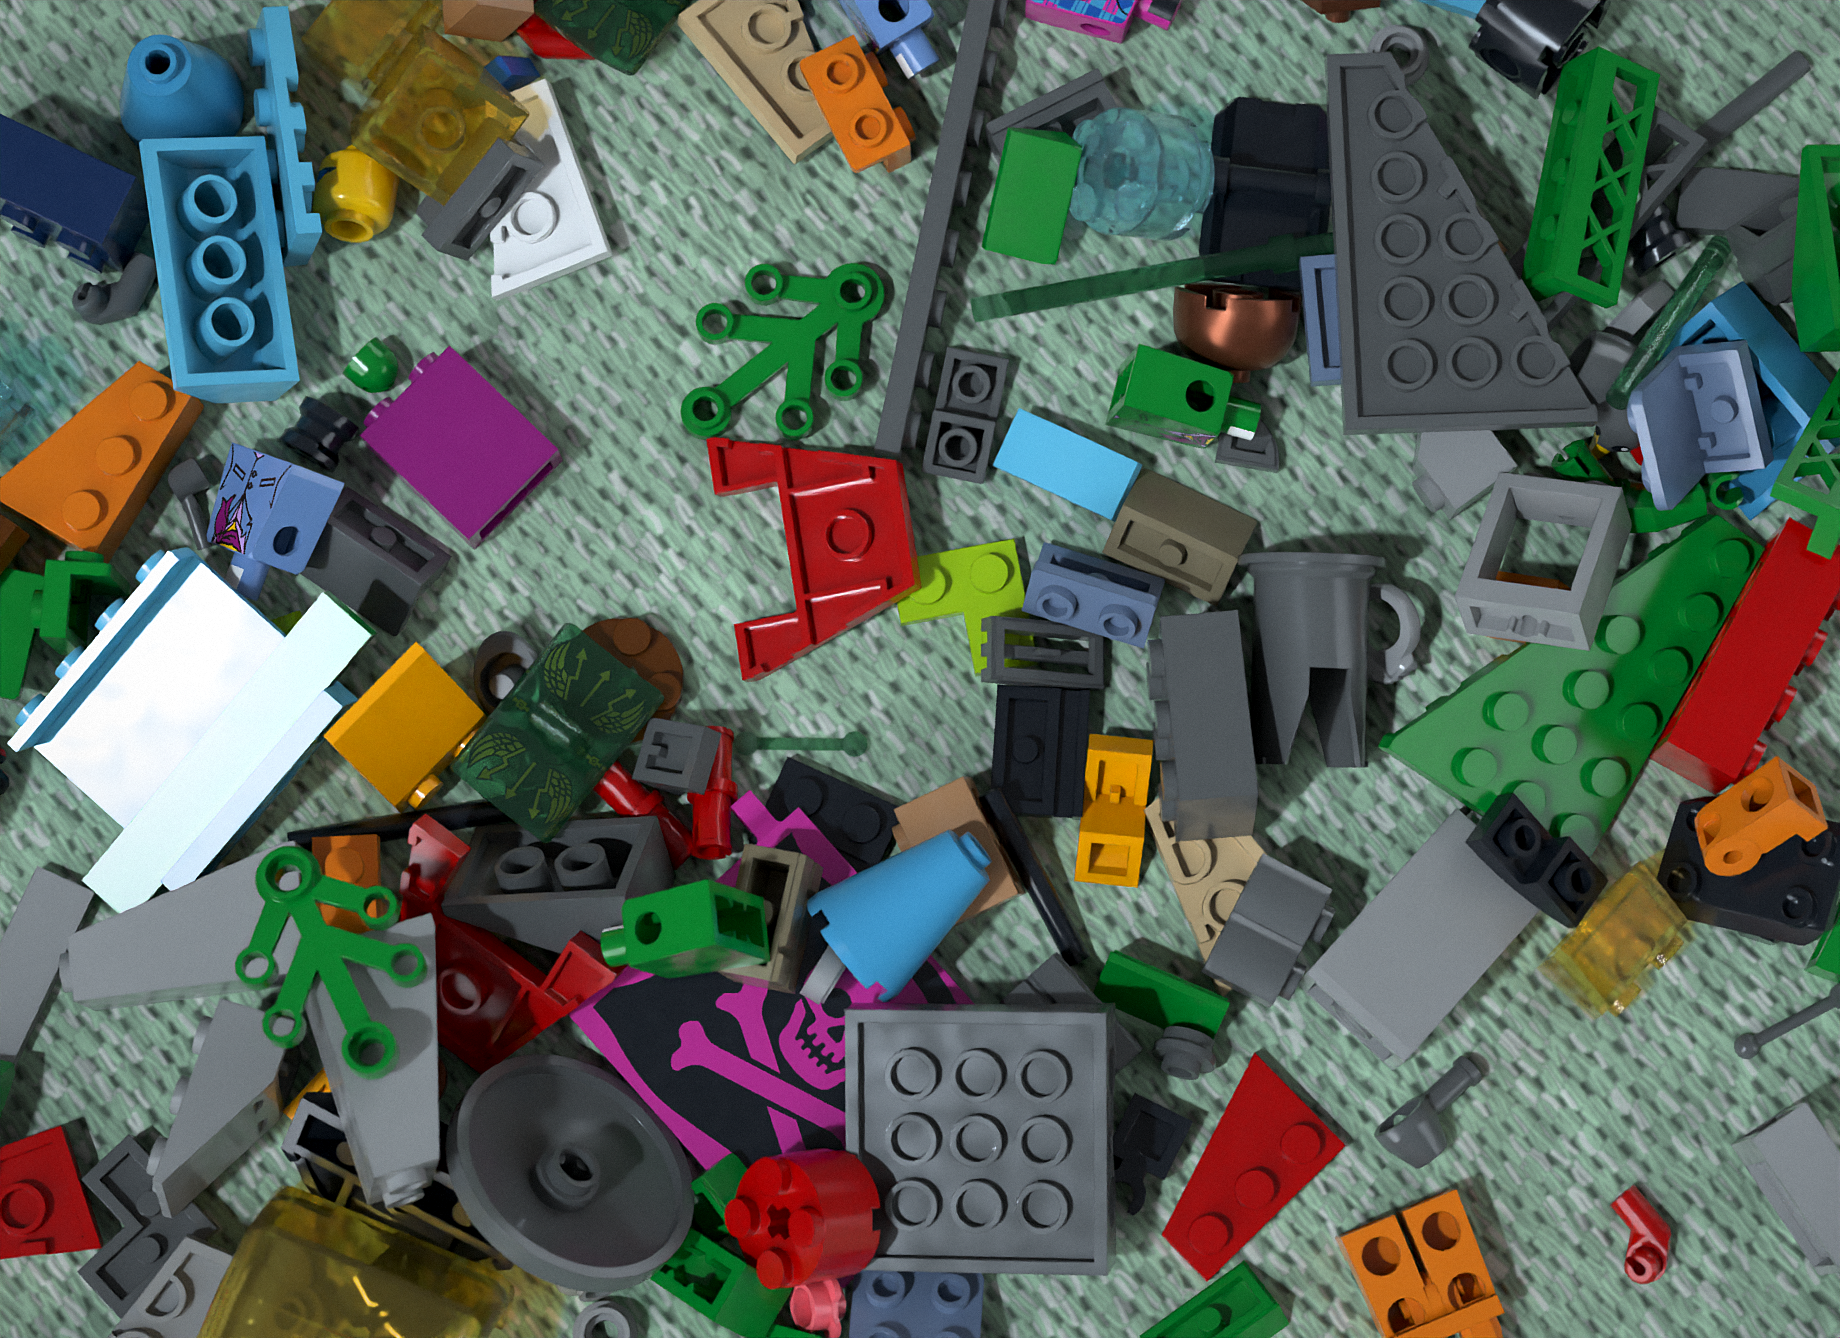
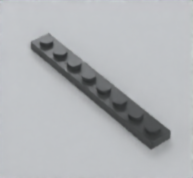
[874,0,1009,462]

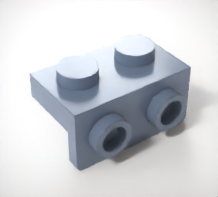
[1022,542,1165,649]

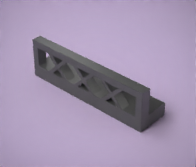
[1508,105,1709,333]

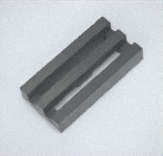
[981,616,1104,691]

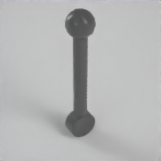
[1734,984,1840,1059]

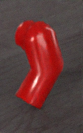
[515,0,596,60]
[1609,1184,1672,1284]

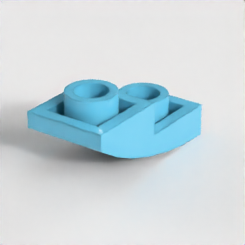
[992,408,1143,522]

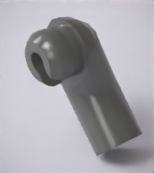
[72,251,157,325]

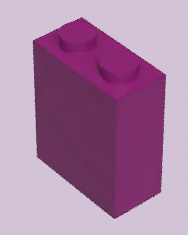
[360,345,563,550]

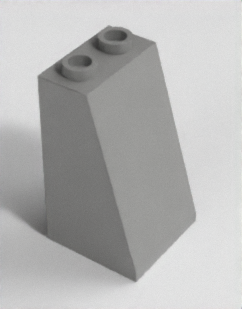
[1298,808,1540,1071]
[59,841,302,1011]
[305,913,439,1208]

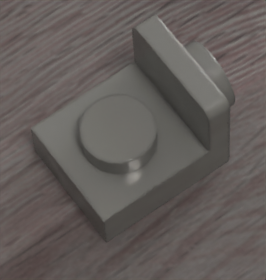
[632,717,722,796]

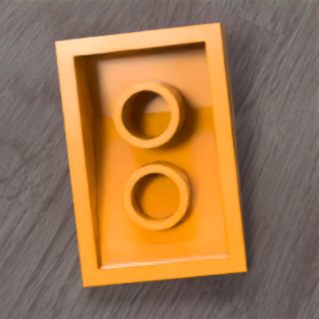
[323,642,490,813]

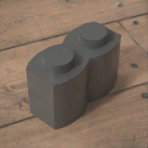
[1201,853,1336,1008]

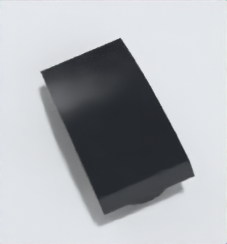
[1465,793,1609,929]

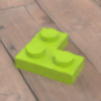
[896,539,1038,676]

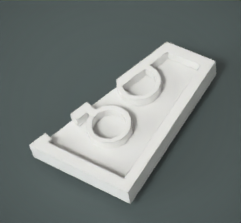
[488,79,613,301]

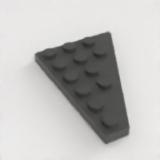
[1324,52,1598,435]

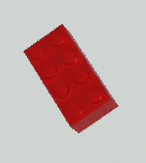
[1648,517,1840,795]

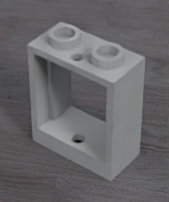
[1455,472,1632,651]

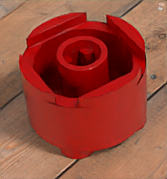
[724,1148,881,1289]

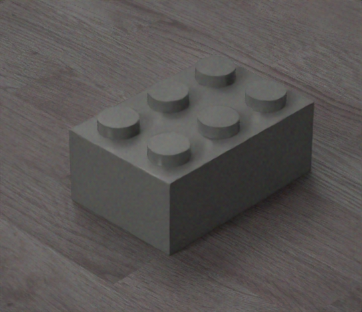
[1146,610,1258,842]

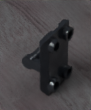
[1199,97,1331,292]
[1653,796,1840,946]

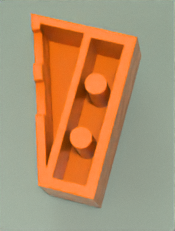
[0,361,205,563]

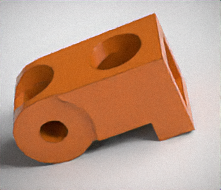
[1694,756,1828,876]

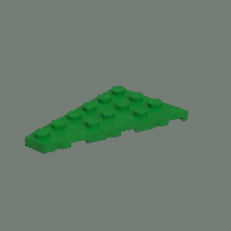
[1378,514,1765,858]

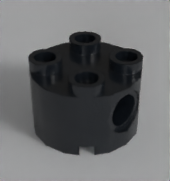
[1469,0,1611,99]

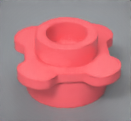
[790,1279,846,1338]

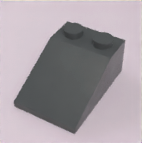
[441,816,676,954]

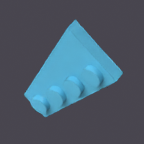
[247,6,322,267]

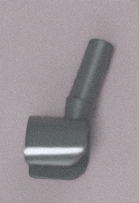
[168,458,213,551]

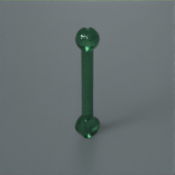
[733,731,867,758]

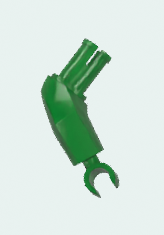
[1551,439,1744,533]

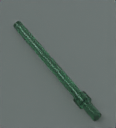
[970,232,1334,323]

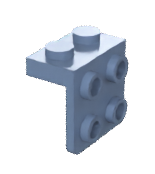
[1627,340,1774,511]
[849,1270,984,1338]

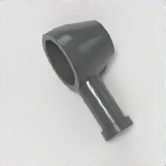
[1374,1056,1482,1169]

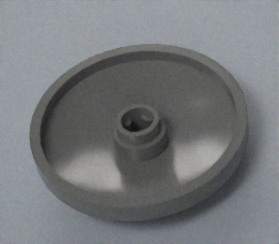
[446,1054,694,1292]

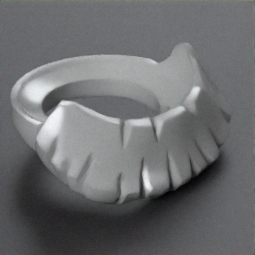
[1368,582,1421,684]

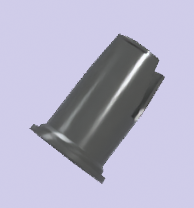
[1238,552,1387,768]

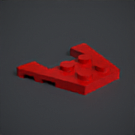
[706,437,922,682]
[398,814,627,1075]

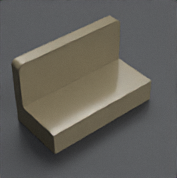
[1102,469,1257,607]

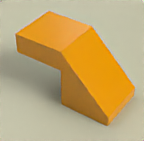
[1074,733,1153,888]

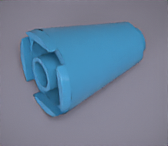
[119,34,244,149]
[807,829,992,1003]

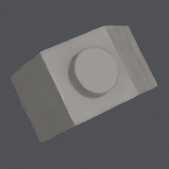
[1412,430,1518,520]

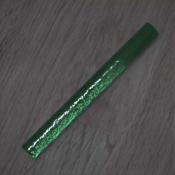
[1605,236,1732,410]

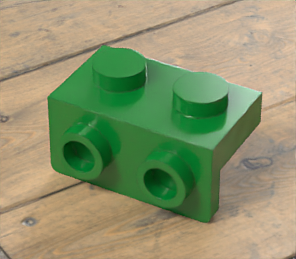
[31,551,130,656]

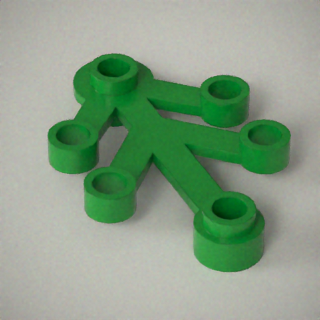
[681,263,884,440]
[235,846,428,1080]

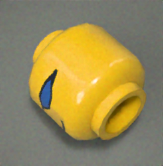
[312,144,399,243]

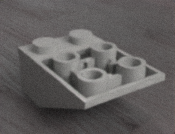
[147,998,302,1219]

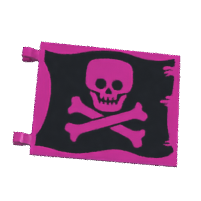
[568,790,974,1289]

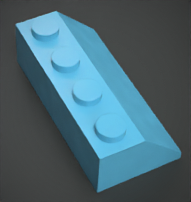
[139,136,300,404]

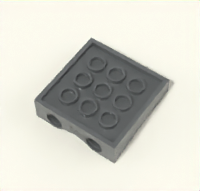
[845,1003,1116,1276]

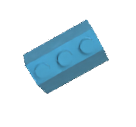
[1652,281,1840,521]

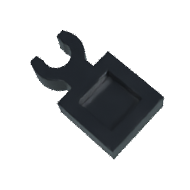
[1113,1093,1193,1216]

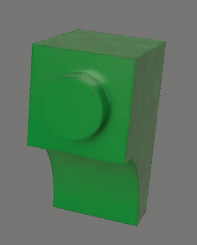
[649,1226,793,1338]

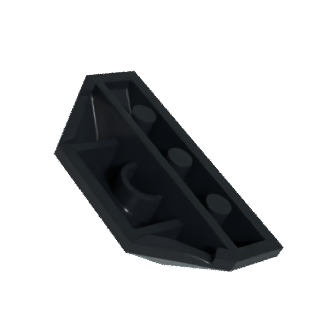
[281,1092,514,1276]

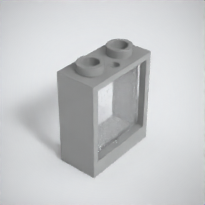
[1731,1102,1840,1275]

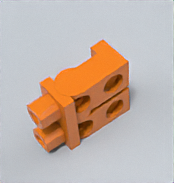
[1335,1189,1505,1338]

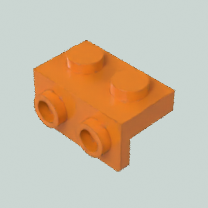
[800,35,916,173]

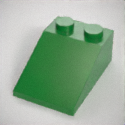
[1791,144,1840,352]

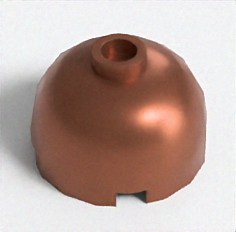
[1173,283,1302,383]

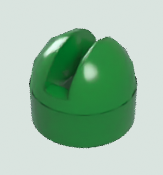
[343,337,398,393]

